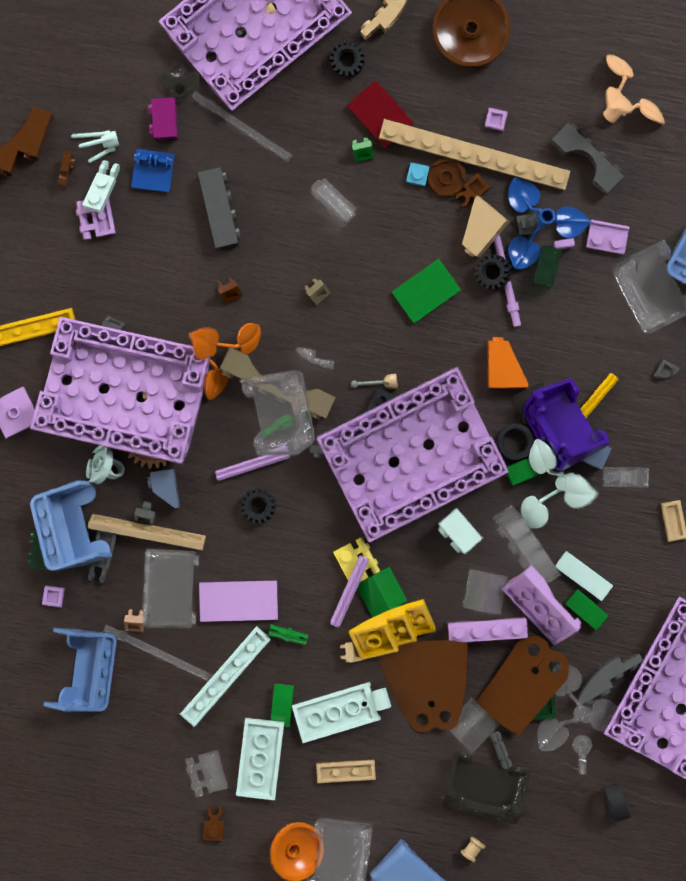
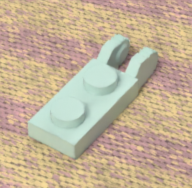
[82,160,120,213]

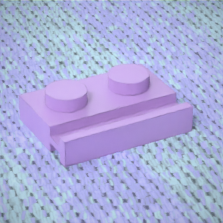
[586,219,629,255]

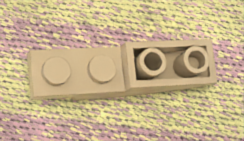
[360,0,408,41]

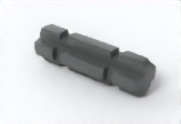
[490,731,512,769]

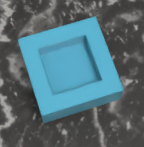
[406,163,429,186]

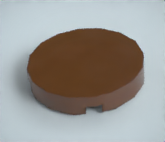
[427,158,466,197]

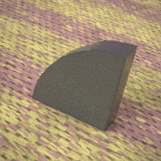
[653,359,680,379]

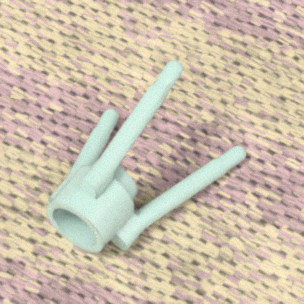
[71,130,119,163]

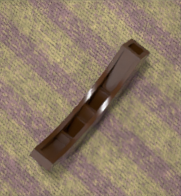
[0,106,54,176]

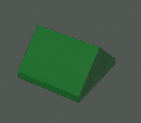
[357,567,407,618]

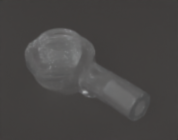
[572,735,592,774]

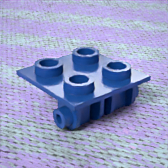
[131,149,175,192]

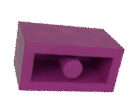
[148,98,178,141]

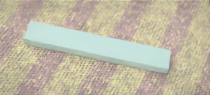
[180,626,271,727]

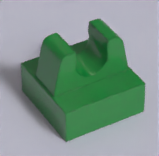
[352,138,374,163]

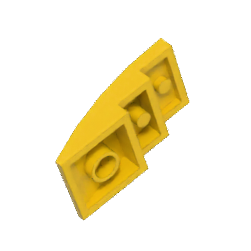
[349,599,435,660]

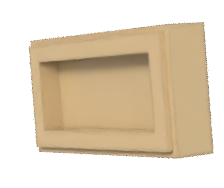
[661,500,686,542]

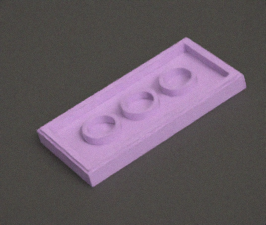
[199,581,278,622]

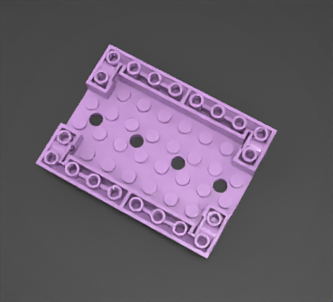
[159,0,352,111]
[30,317,210,463]
[317,367,509,542]
[604,597,686,779]

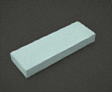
[554,551,613,601]

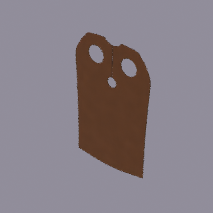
[476,635,569,736]

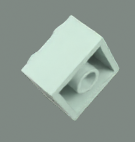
[438,508,483,554]

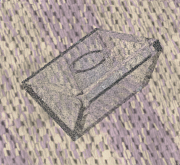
[463,569,508,614]
[447,698,499,753]

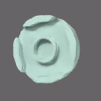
[86,445,125,484]

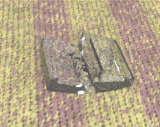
[296,347,334,371]

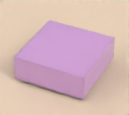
[484,108,508,132]
[553,238,575,251]
[42,585,65,607]

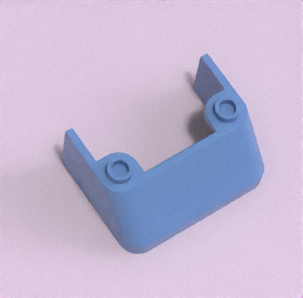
[43,628,116,711]

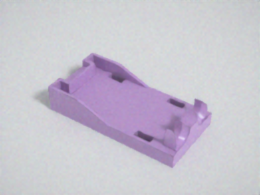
[502,565,581,646]

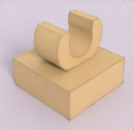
[340,641,362,662]

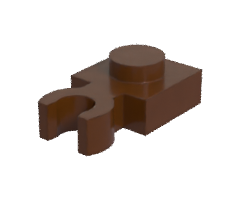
[58,151,76,187]
[455,173,491,207]
[203,806,224,841]

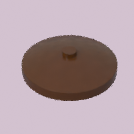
[433,0,510,68]

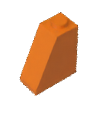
[487,337,528,389]

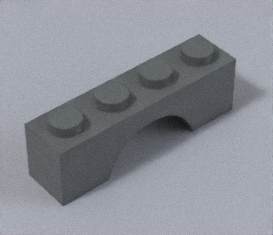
[550,123,624,196]

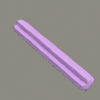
[215,448,290,481]
[330,556,369,627]

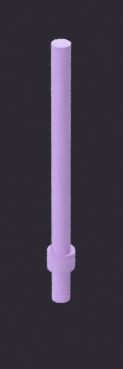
[494,234,521,327]

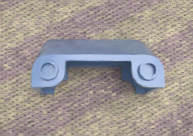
[370,839,446,881]

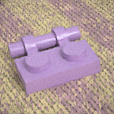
[76,198,116,240]

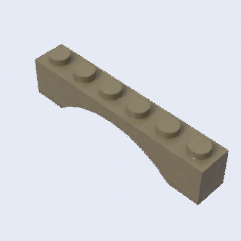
[219,347,336,420]

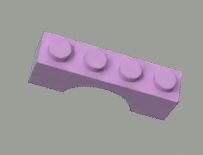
[447,617,528,642]

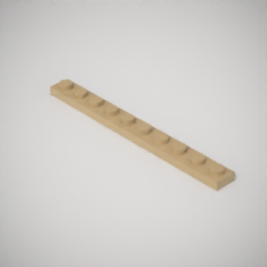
[379,119,570,190]

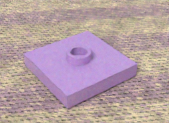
[0,387,35,439]

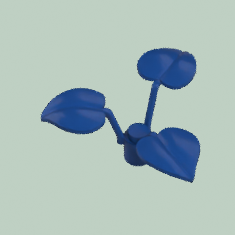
[508,177,591,269]

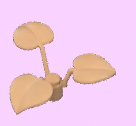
[603,54,665,125]

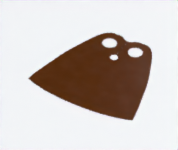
[378,640,468,732]

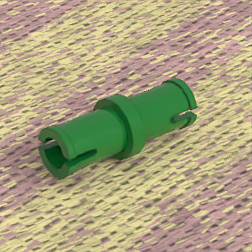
[268,624,308,646]

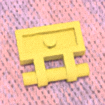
[333,537,380,582]

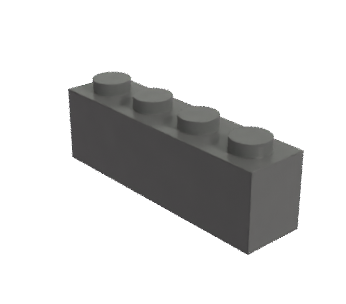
[198,167,241,250]

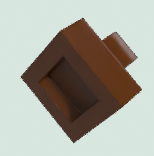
[218,278,242,305]

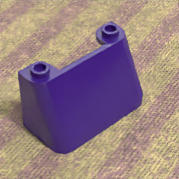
[523,378,610,471]

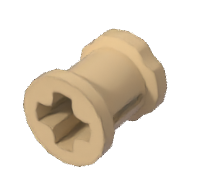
[460,836,486,862]

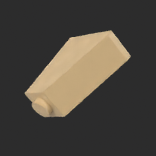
[462,196,510,257]

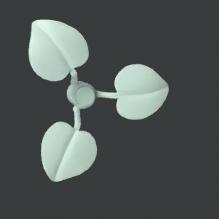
[521,439,598,528]

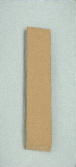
[88,514,206,550]

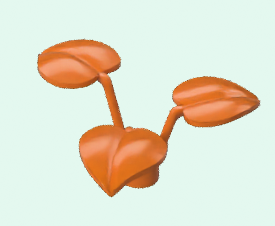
[190,323,261,400]

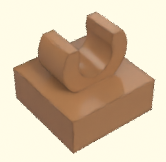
[124,609,145,632]

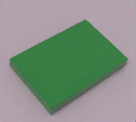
[391,259,461,324]

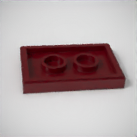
[347,80,414,149]

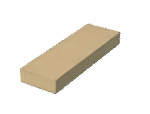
[316,760,376,783]

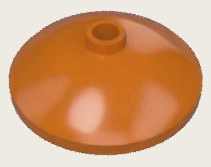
[270,822,324,881]

